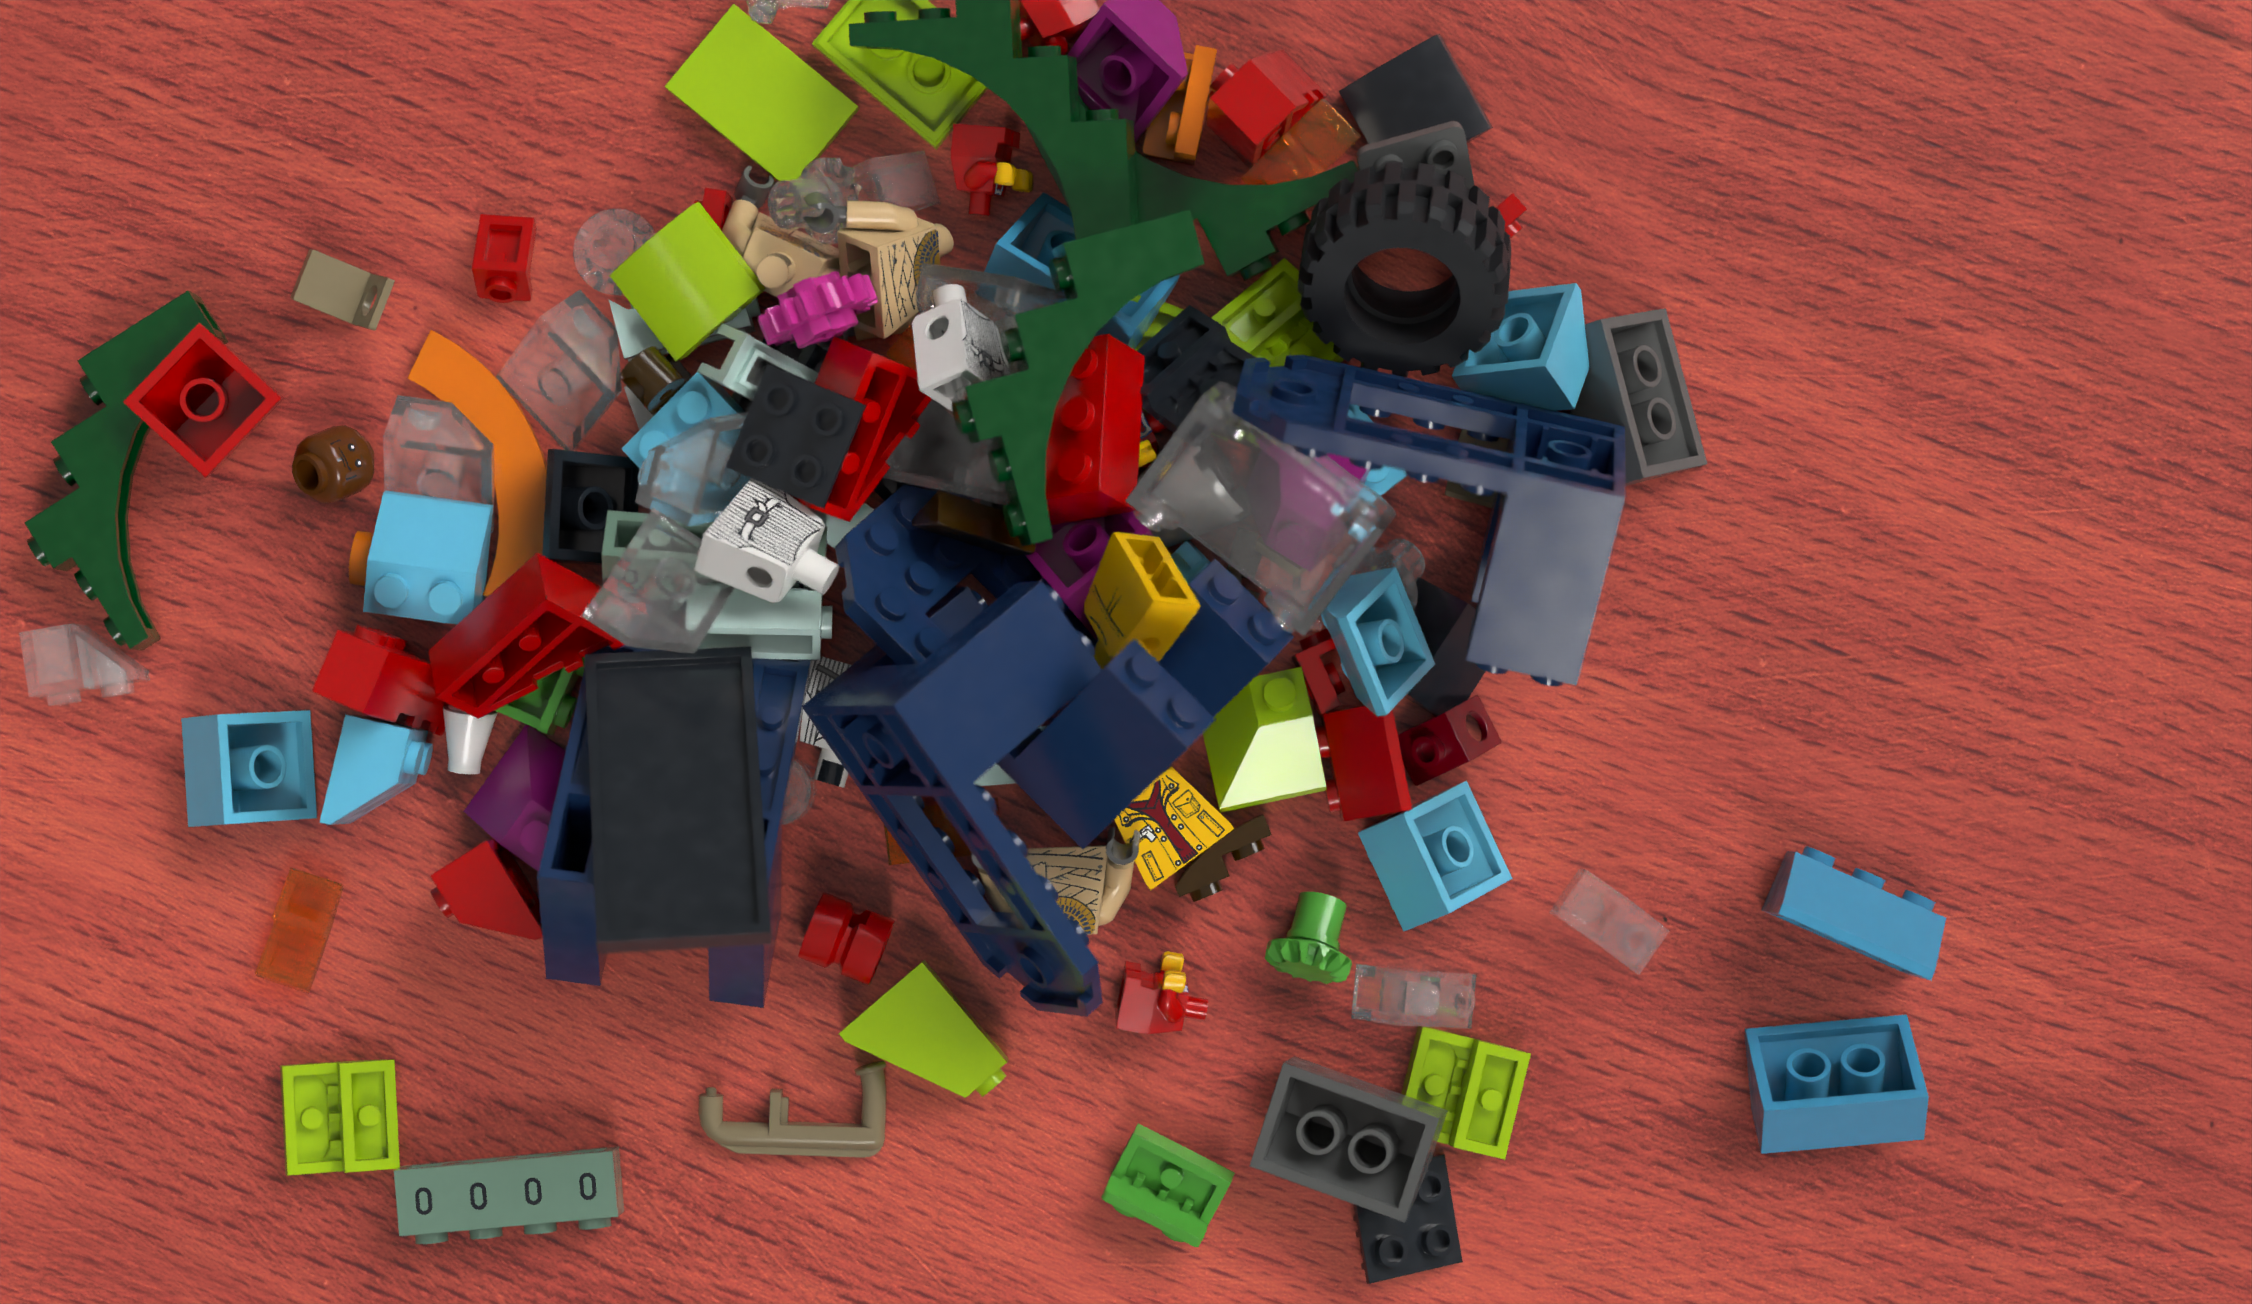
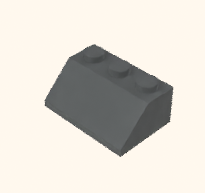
[1570,308,1707,486]
[1250,1056,1448,1222]

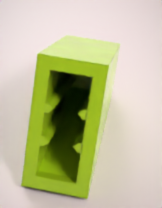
[839,960,1009,1098]

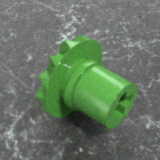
[1265,892,1352,984]

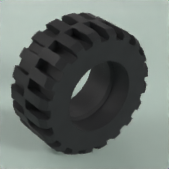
[1298,162,1511,377]

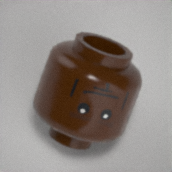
[292,425,375,503]

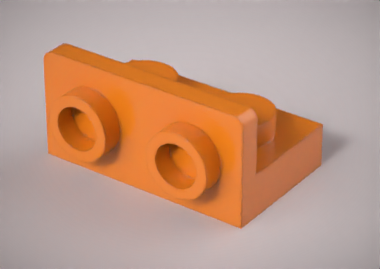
[1143,45,1217,166]

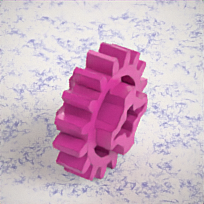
[758,271,878,349]

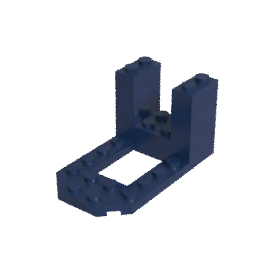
[1232,355,1626,686]
[835,485,1294,849]
[802,581,1103,1017]
[537,594,812,1008]

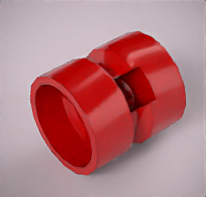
[798,892,895,985]

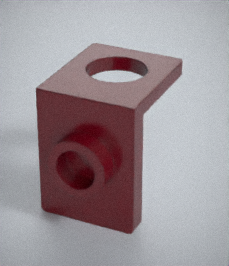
[1398,695,1501,786]

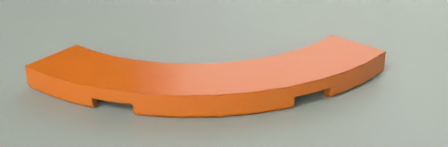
[408,330,547,597]

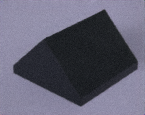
[542,449,641,565]
[1404,577,1486,717]

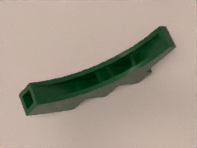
[848,0,1139,239]
[1025,94,1359,281]
[952,210,1205,547]
[25,291,228,651]

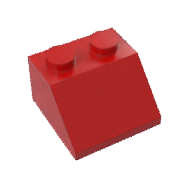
[123,322,284,478]
[1315,706,1412,821]
[430,840,543,940]

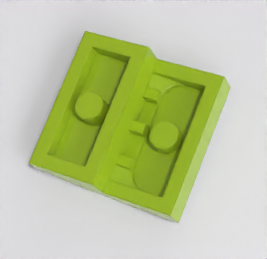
[609,202,766,362]
[1212,258,1344,367]
[1401,1024,1531,1160]
[280,1059,400,1176]

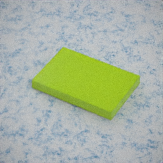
[812,0,988,150]
[665,4,859,191]

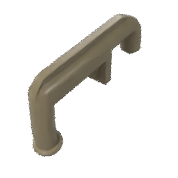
[698,1061,887,1158]

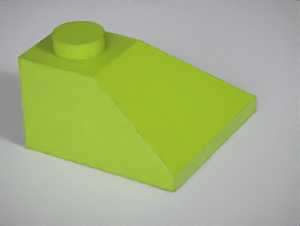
[1202,667,1327,813]

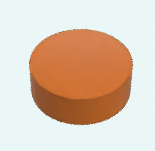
[349,531,374,586]

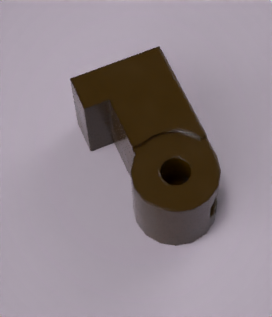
[619,346,692,416]

